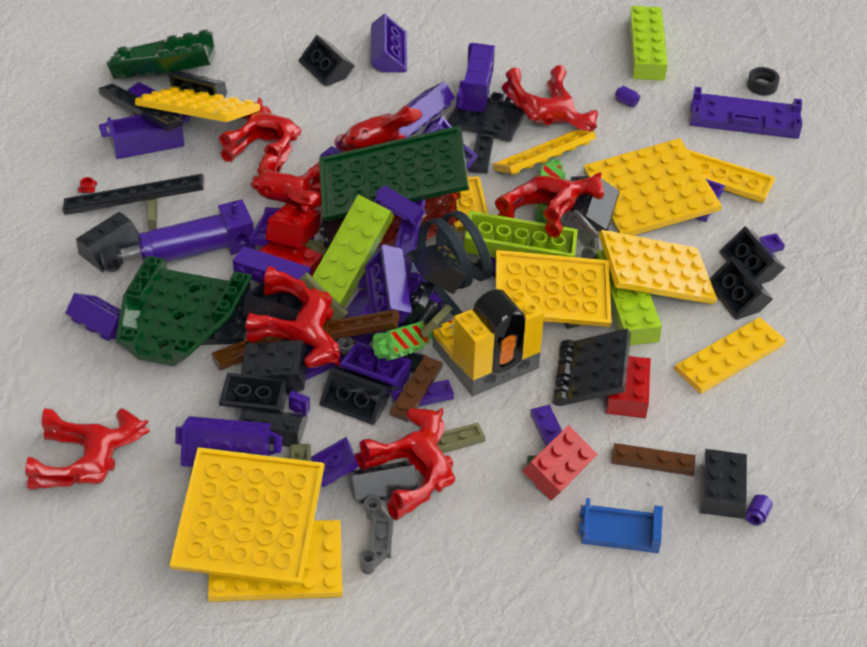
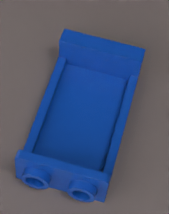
[578,498,663,554]

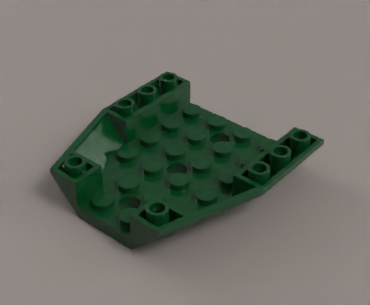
[107,29,215,79]
[116,256,252,366]

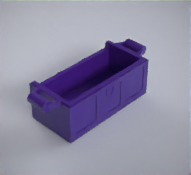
[456,42,495,112]
[99,111,190,159]
[175,416,282,467]

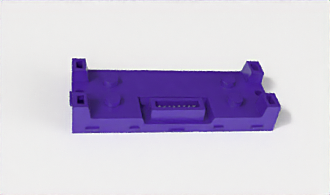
[690,86,802,139]

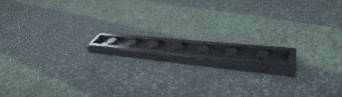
[99,83,183,131]
[63,173,204,215]

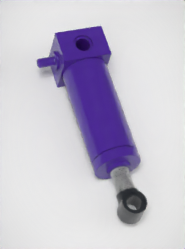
[99,199,256,272]

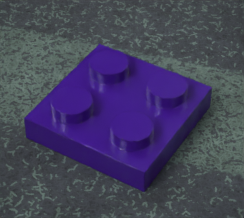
[311,437,359,487]

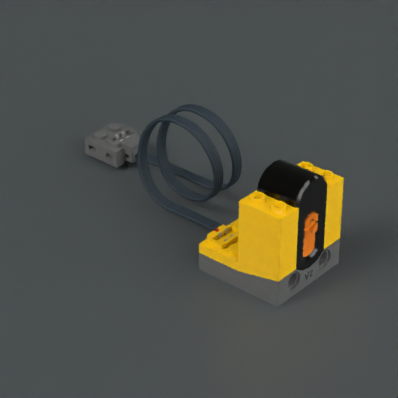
[417,197,544,397]

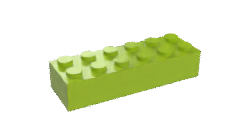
[628,5,668,81]
[313,195,395,308]
[463,211,578,258]
[596,250,662,345]

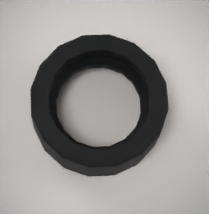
[747,67,780,96]

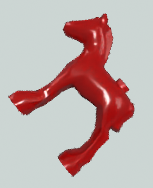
[501,65,598,132]
[218,97,302,173]
[334,105,422,152]
[250,152,322,213]
[495,172,604,238]
[245,266,340,368]
[25,408,150,490]
[355,408,455,520]

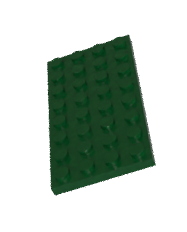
[319,126,469,222]

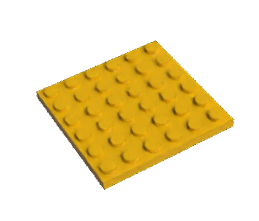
[583,138,722,236]
[169,448,325,586]

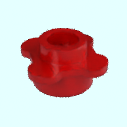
[78,177,97,193]

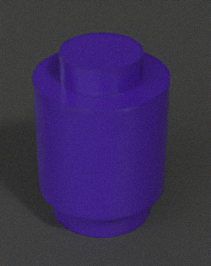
[615,85,641,107]
[746,494,773,526]

